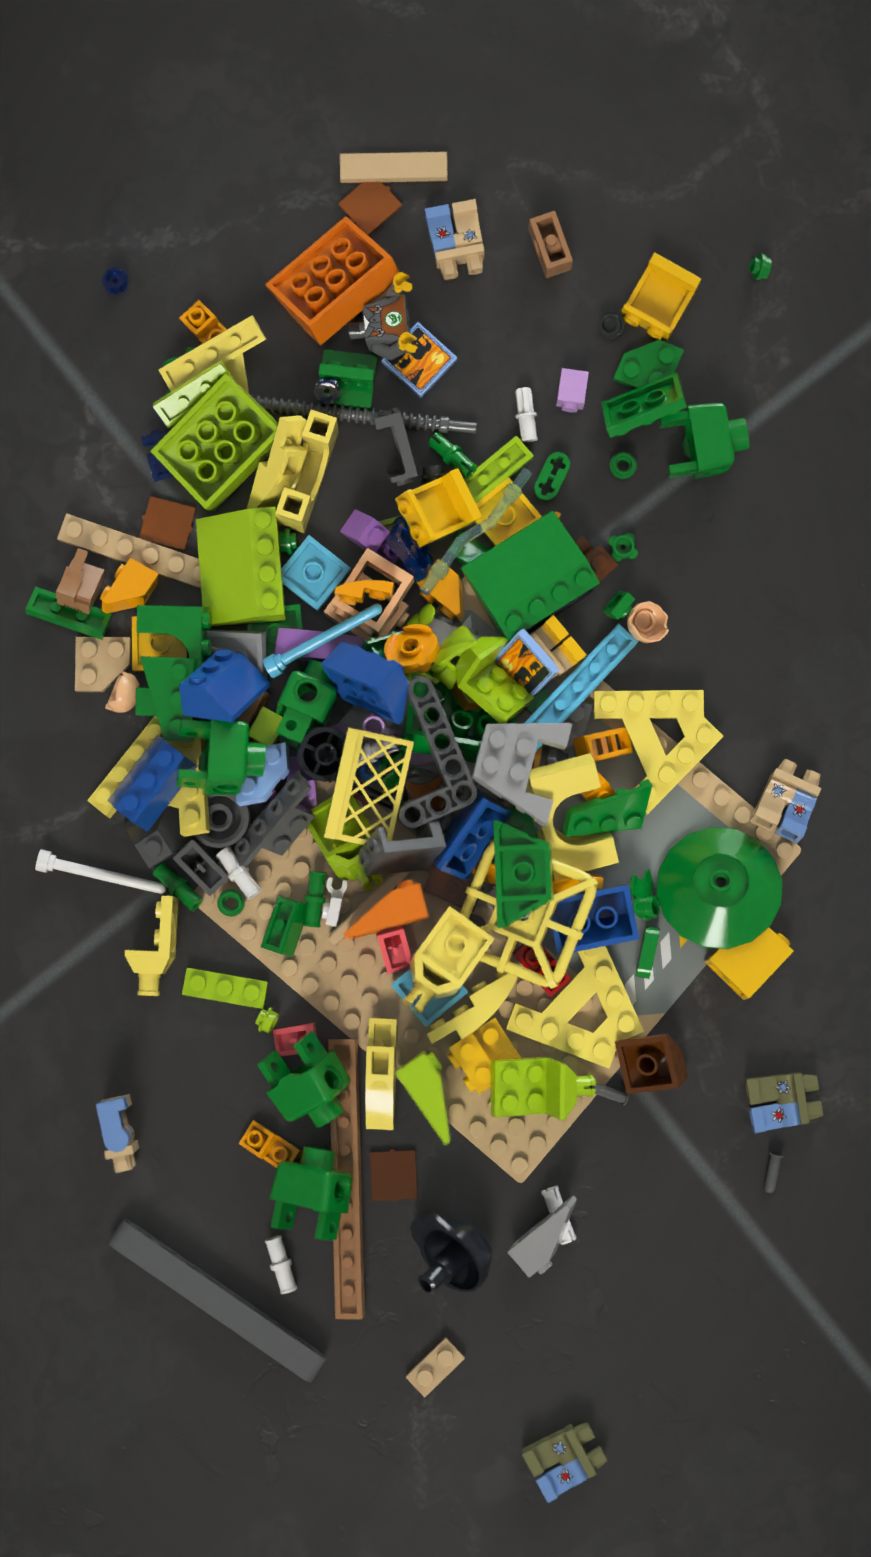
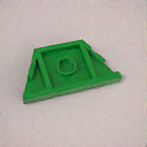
[493,820,554,928]

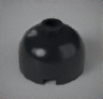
[296,726,346,782]

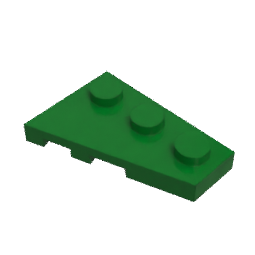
[140,656,196,742]
[562,779,652,837]

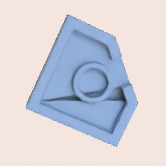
[236,742,291,806]

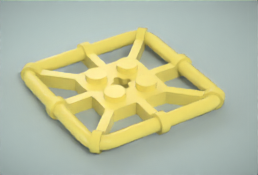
[460,839,598,989]

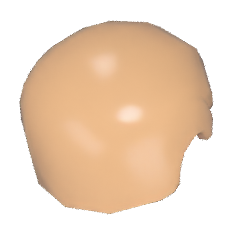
[627,601,669,643]
[105,671,140,713]

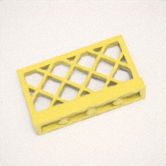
[324,727,414,845]

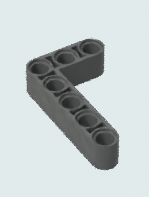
[398,677,477,828]

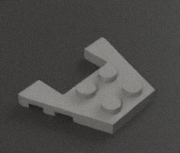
[472,723,572,826]

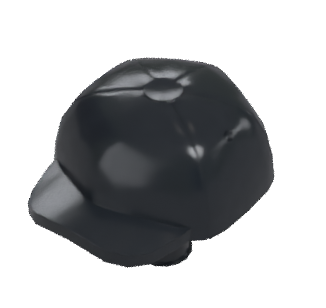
[410,1211,492,1294]

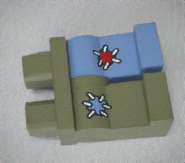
[744,1072,823,1133]
[522,1422,607,1503]

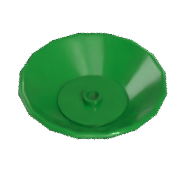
[656,827,783,949]

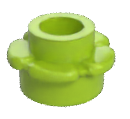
[255,1007,279,1034]

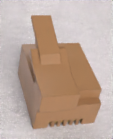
[56,548,105,614]

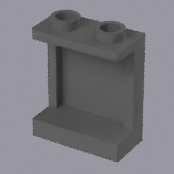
[371,407,418,486]
[359,821,446,876]

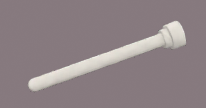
[35,849,167,894]

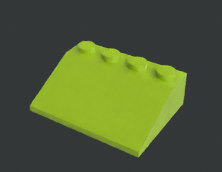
[151,373,278,511]
[196,506,286,626]
[396,1049,450,1145]

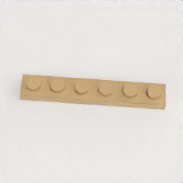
[57,513,201,589]

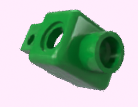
[658,402,749,479]
[276,660,338,750]
[176,719,266,795]
[257,1030,350,1128]
[269,1146,353,1240]

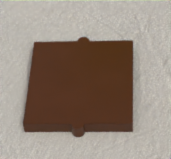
[370,1148,418,1203]

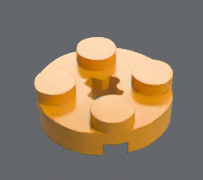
[384,624,440,673]

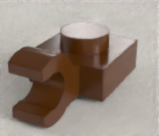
[575,536,618,582]

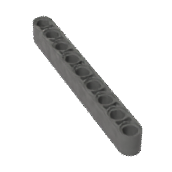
[108,1219,327,1383]

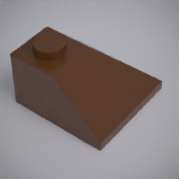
[615,1034,688,1094]

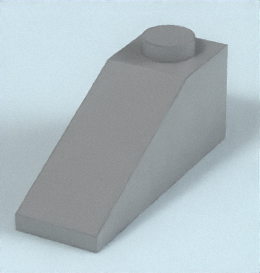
[507,1195,577,1278]

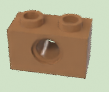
[528,211,573,278]

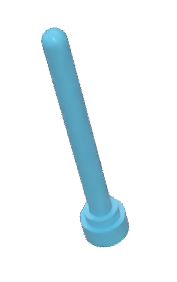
[263,604,382,678]

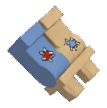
[425,199,484,280]
[749,759,821,843]
[96,1094,139,1173]

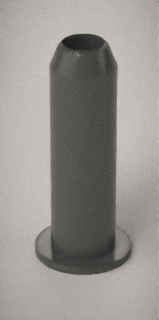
[589,1083,629,1106]
[764,1152,784,1193]

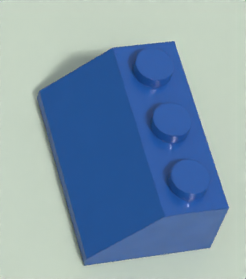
[321,641,409,725]
[179,649,270,722]
[108,735,198,832]
[433,789,513,880]
[551,885,639,955]

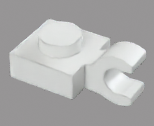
[322,877,348,927]

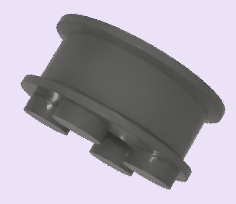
[194,795,251,849]

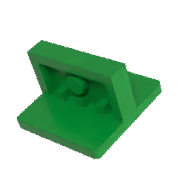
[318,350,377,409]

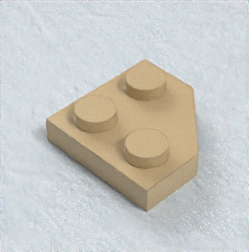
[75,637,131,692]

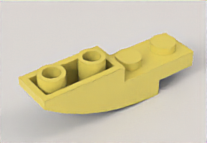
[247,416,307,509]
[427,972,517,1044]
[366,1018,398,1130]

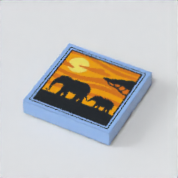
[381,322,457,398]
[494,629,560,697]

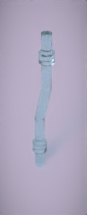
[420,468,532,595]

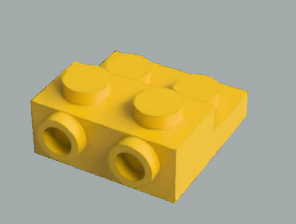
[447,1017,521,1094]

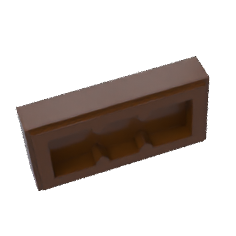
[423,865,484,913]

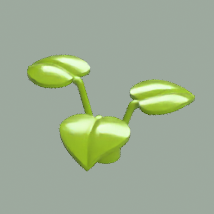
[402,603,478,690]

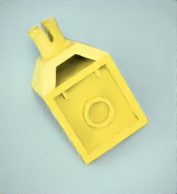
[125,896,179,996]
[403,906,495,1013]

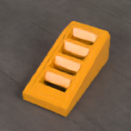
[573,726,633,762]

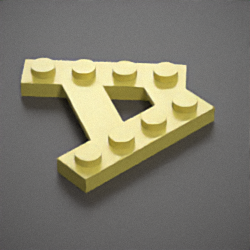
[159,315,266,394]
[593,690,723,815]
[87,716,210,837]
[506,946,644,1069]

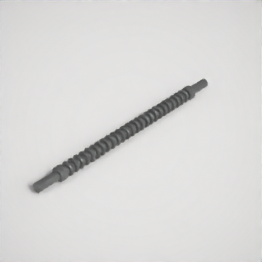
[250,395,477,434]

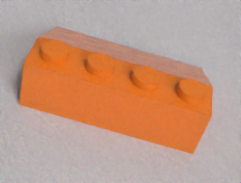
[265,216,399,345]
[344,880,429,940]

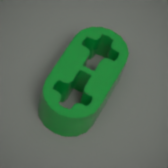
[534,452,570,503]
[376,750,406,790]
[635,925,660,979]

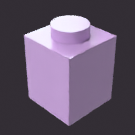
[556,368,589,412]

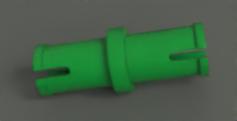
[428,432,477,478]
[153,862,203,911]
[303,871,327,928]

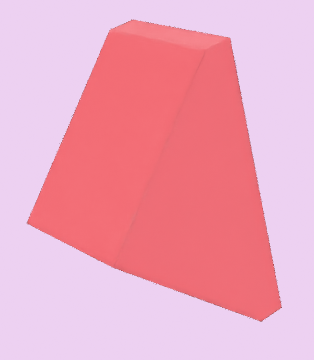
[376,925,412,974]
[273,1023,317,1056]

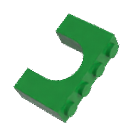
[135,605,212,716]

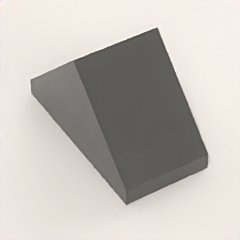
[172,839,229,896]

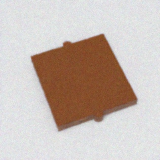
[338,182,402,236]
[139,496,196,551]

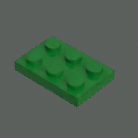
[601,373,687,438]

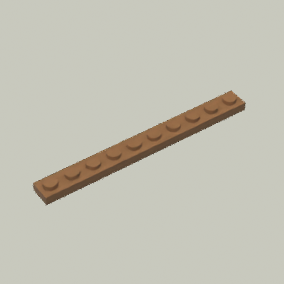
[328,1039,365,1319]

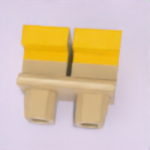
[530,615,586,679]

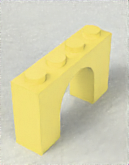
[275,410,339,533]
[526,753,619,880]

